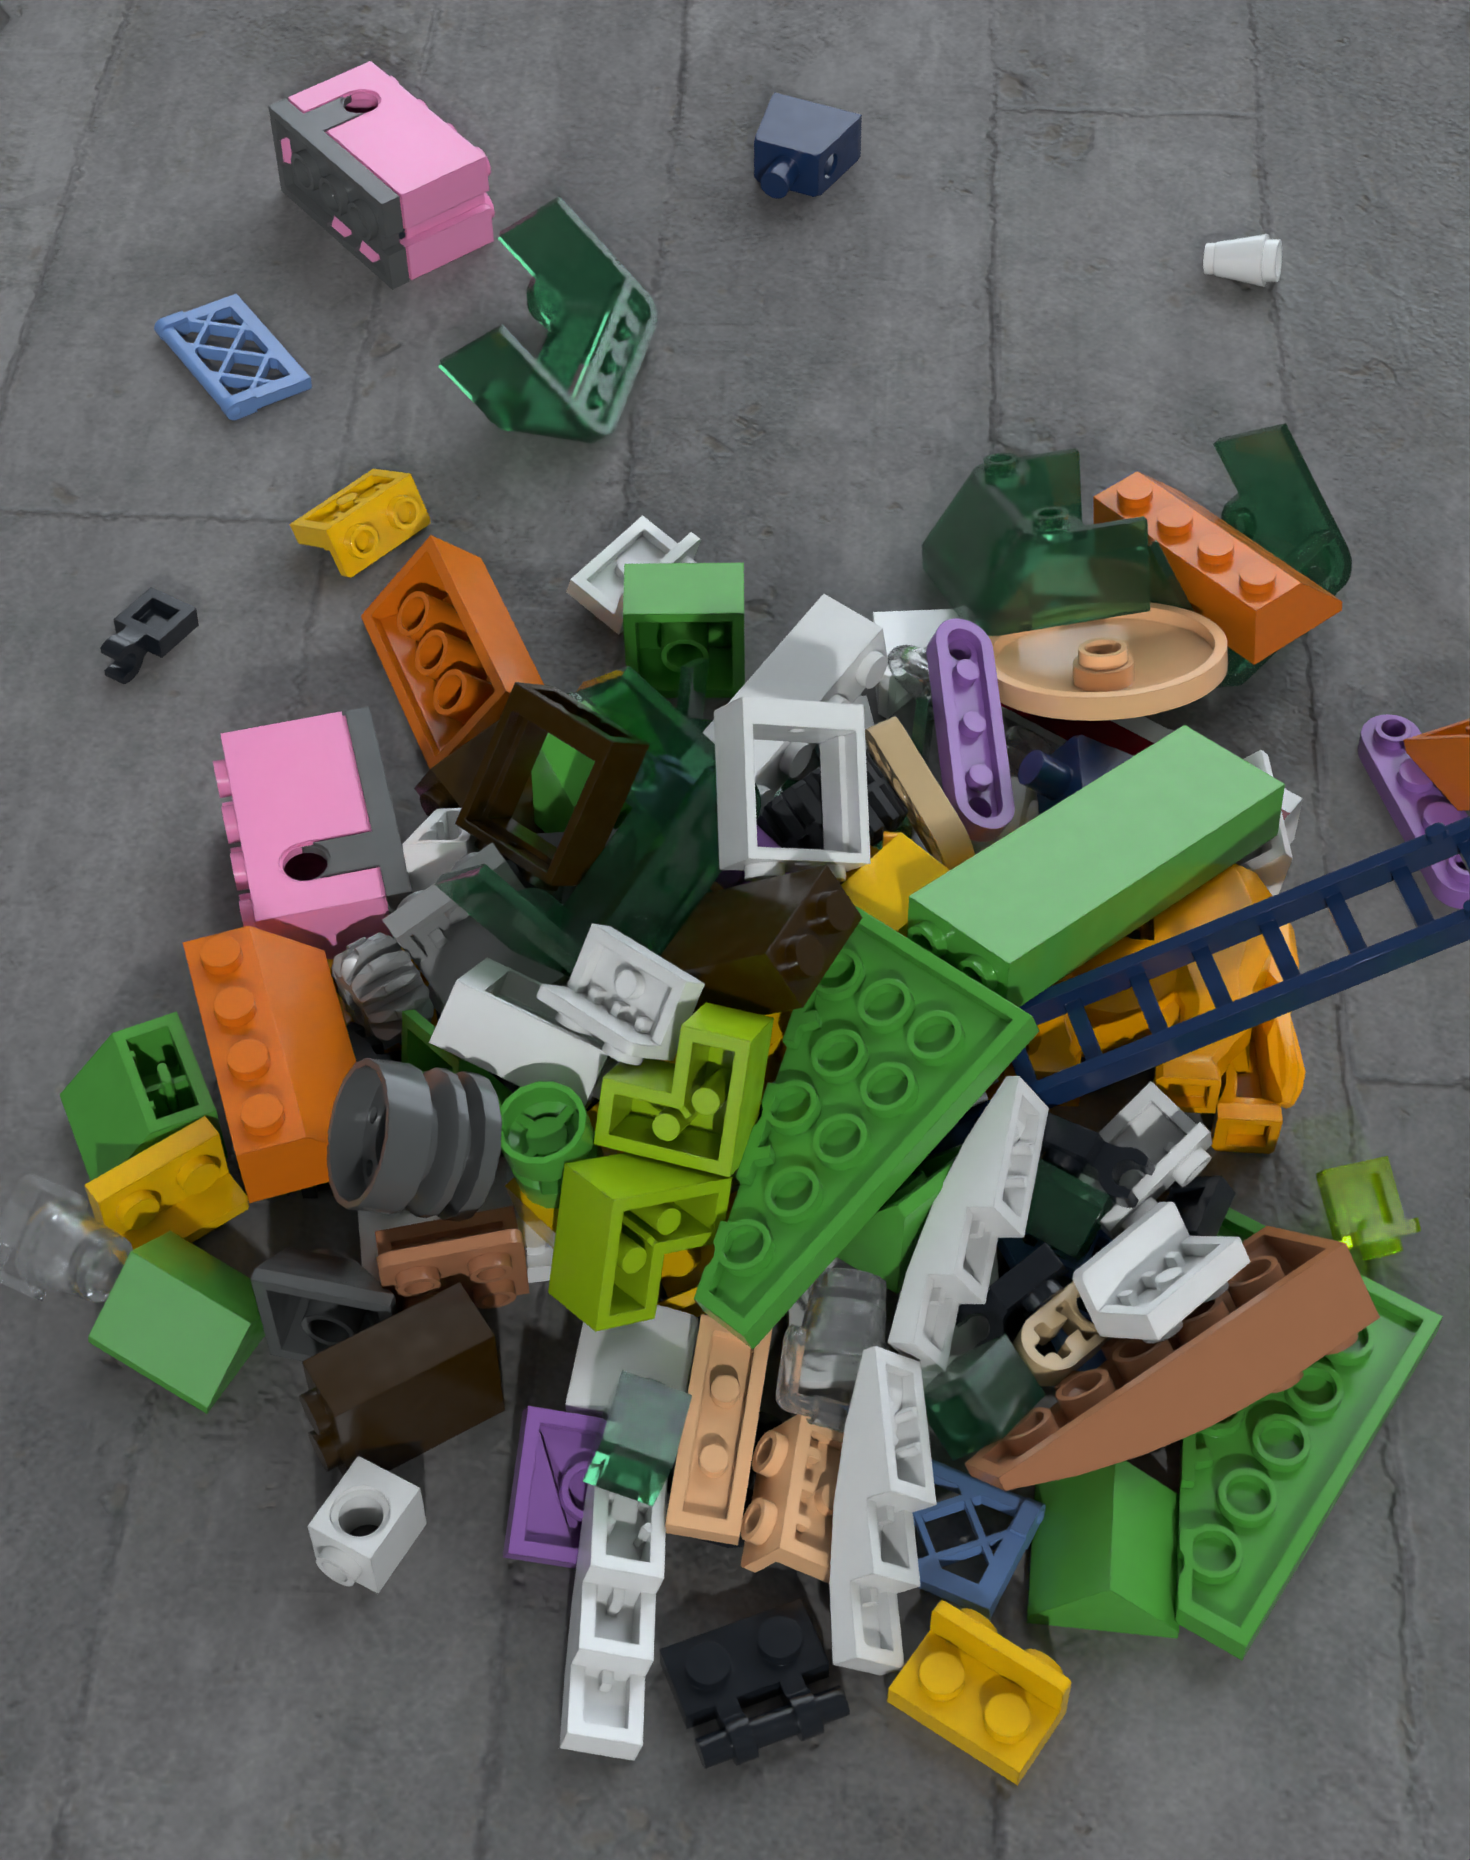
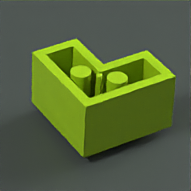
[593,1002,774,1177]
[548,1152,732,1332]

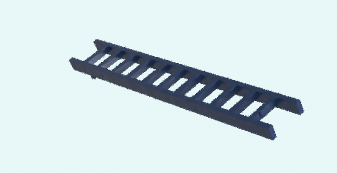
[758,816,1470,1159]

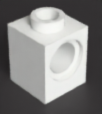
[308,1456,427,1594]

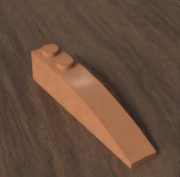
[965,1226,1380,1491]

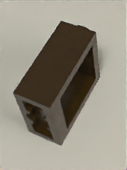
[455,682,650,891]

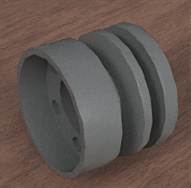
[327,1058,502,1222]

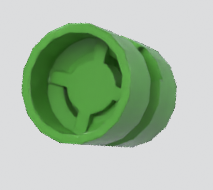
[500,1081,604,1209]

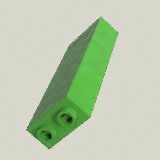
[907,725,1285,1007]

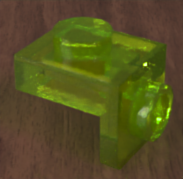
[1315,1156,1422,1261]

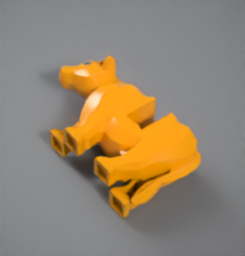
[840,831,1306,1154]

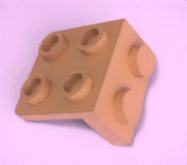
[375,1205,530,1313]

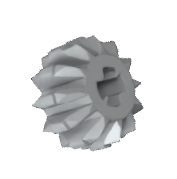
[332,932,434,1050]

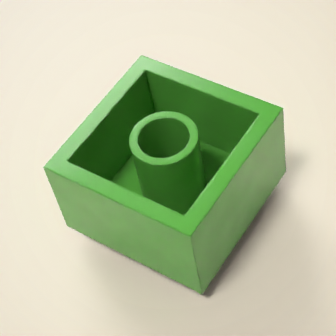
[623,563,745,698]

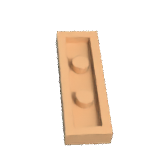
[665,1314,773,1545]

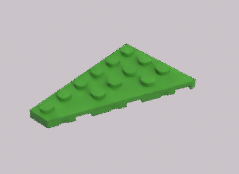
[694,905,1039,1349]
[1175,1208,1443,1660]

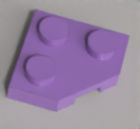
[503,1406,670,1569]

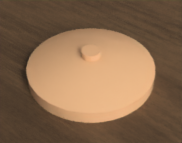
[988,600,1228,721]

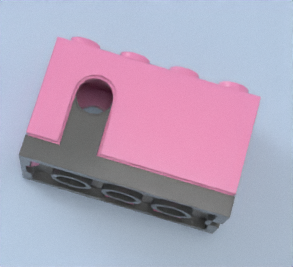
[268,61,495,290]
[213,706,413,959]

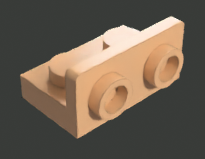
[740,1412,844,1583]

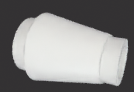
[1203,234,1282,287]

